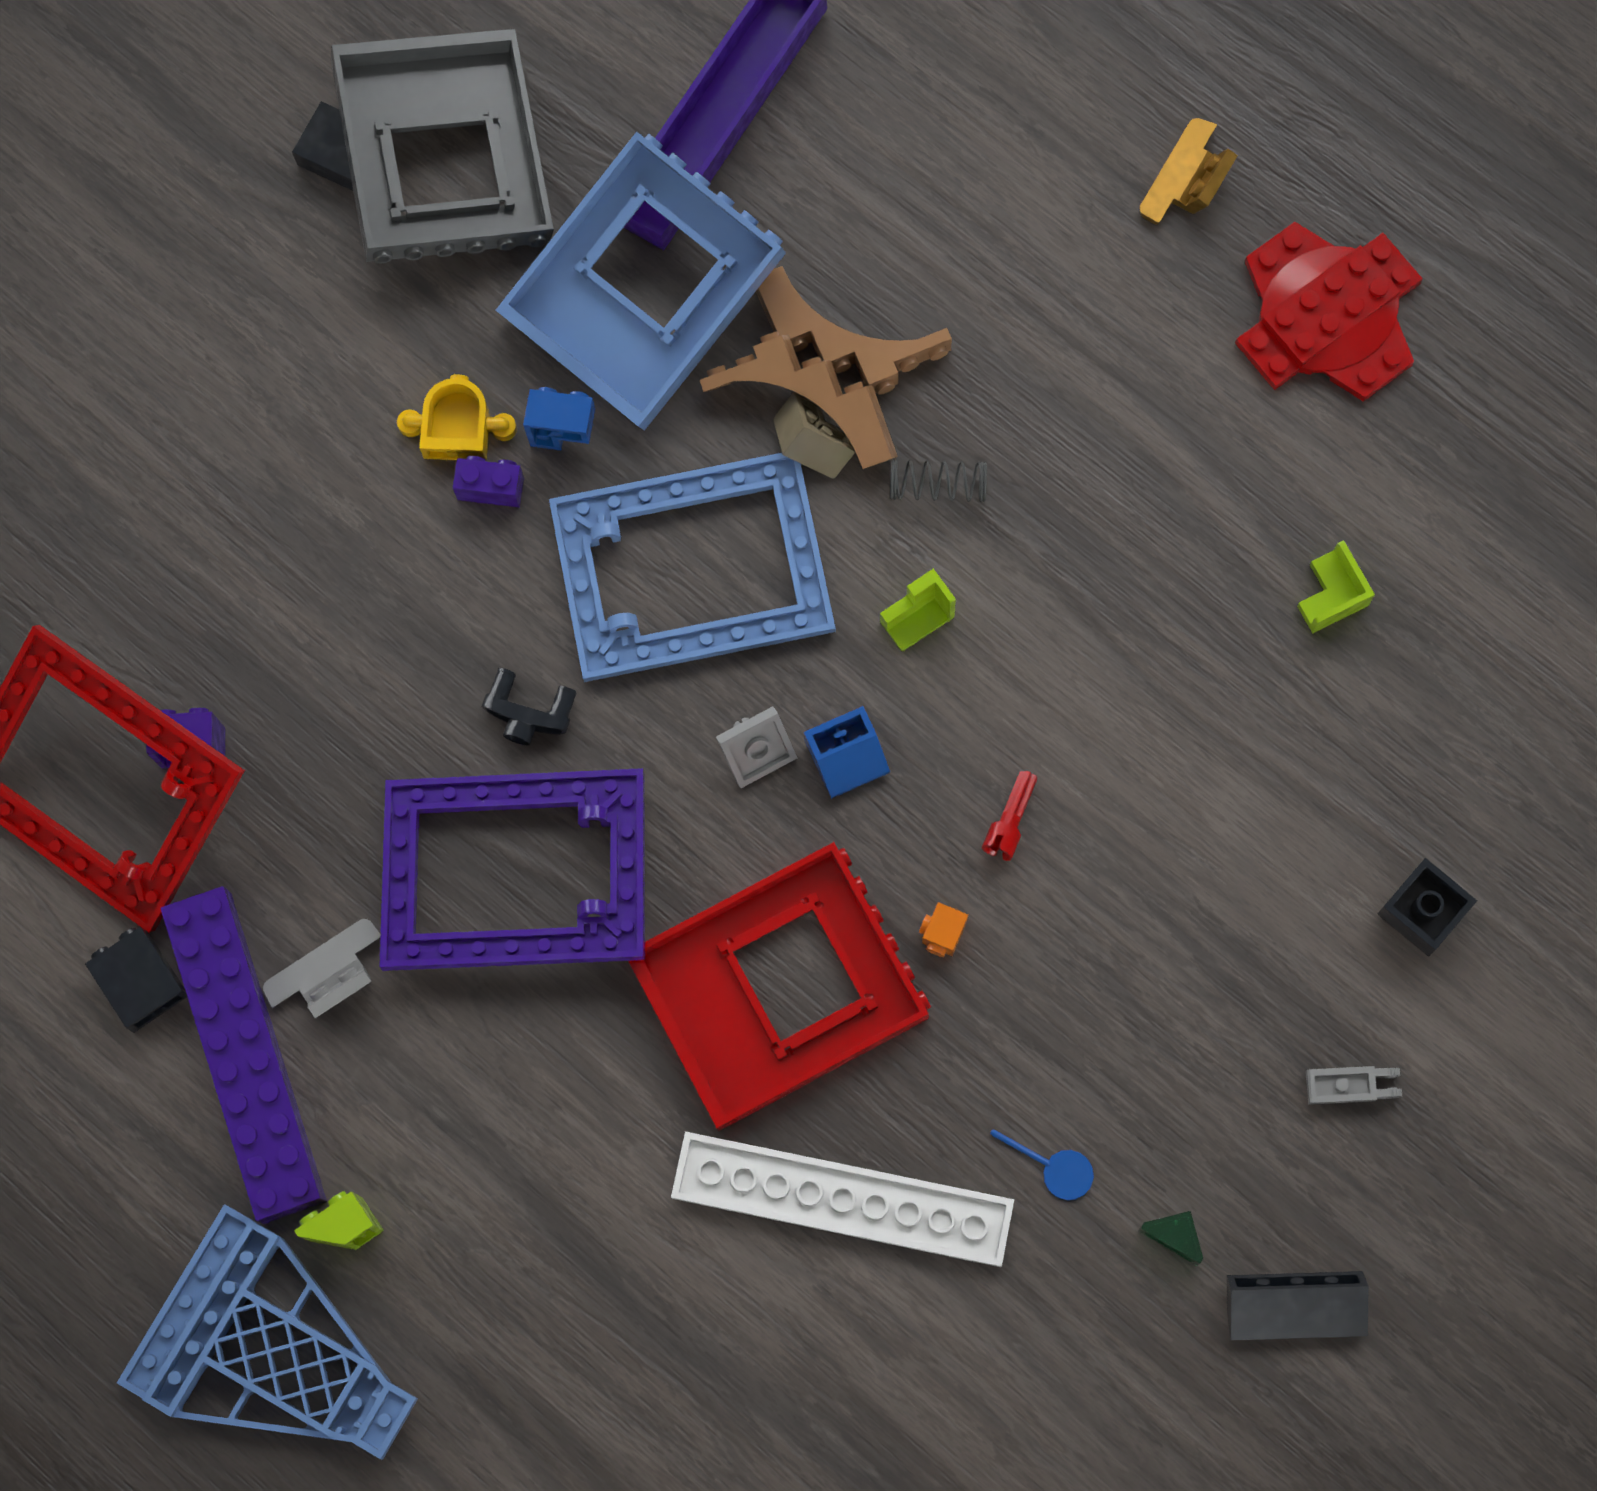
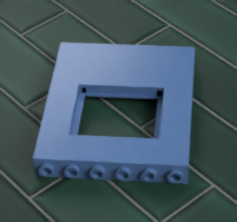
[496,132,786,431]

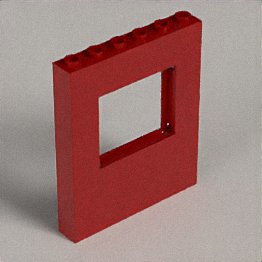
[628,842,931,1132]

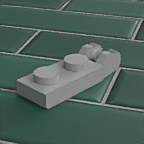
[1306,1066,1402,1105]

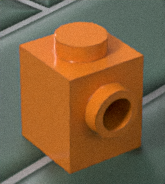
[919,902,968,957]

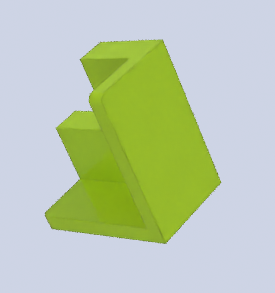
[1297,540,1375,634]
[880,568,956,651]

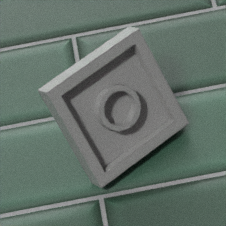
[716,706,797,789]

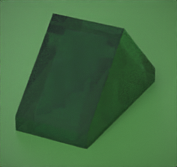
[1138,1211,1203,1266]

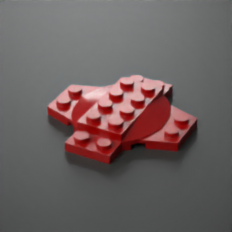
[1235,222,1423,401]

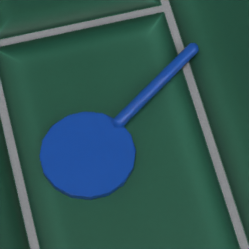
[990,1130,1094,1200]

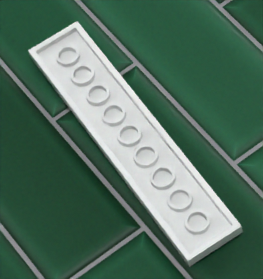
[671,1132,1014,1267]

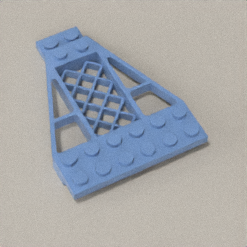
[117,1204,418,1460]

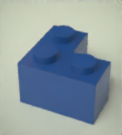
[523,387,595,450]

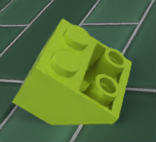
[294,1191,384,1250]

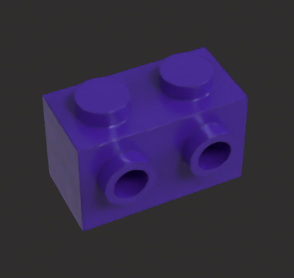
[452,456,524,508]

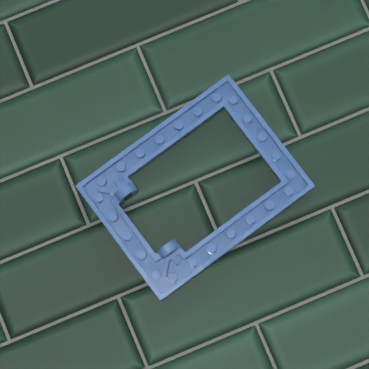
[549,453,836,682]

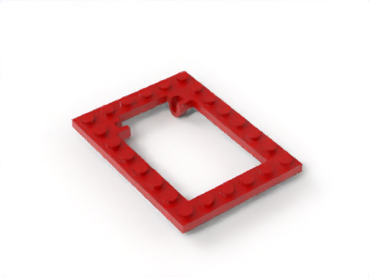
[0,625,245,933]

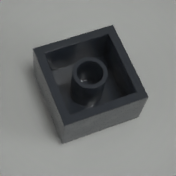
[1377,858,1478,957]

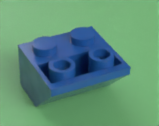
[804,706,890,799]

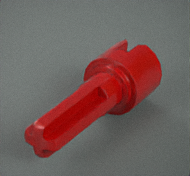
[982,771,1037,861]

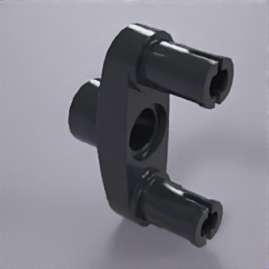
[481,668,577,746]

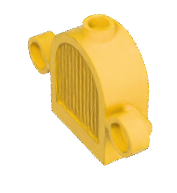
[397,374,517,461]

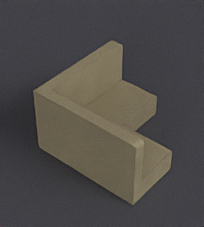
[773,392,855,478]

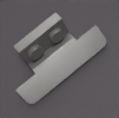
[263,919,381,1018]

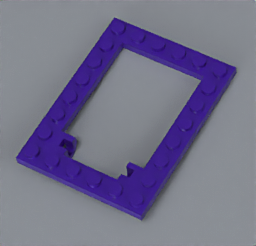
[380,768,645,971]

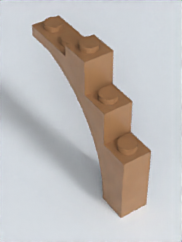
[756,266,952,395]
[700,331,898,469]

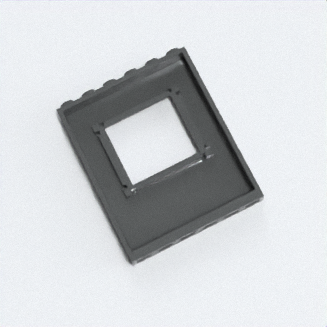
[331,29,554,264]

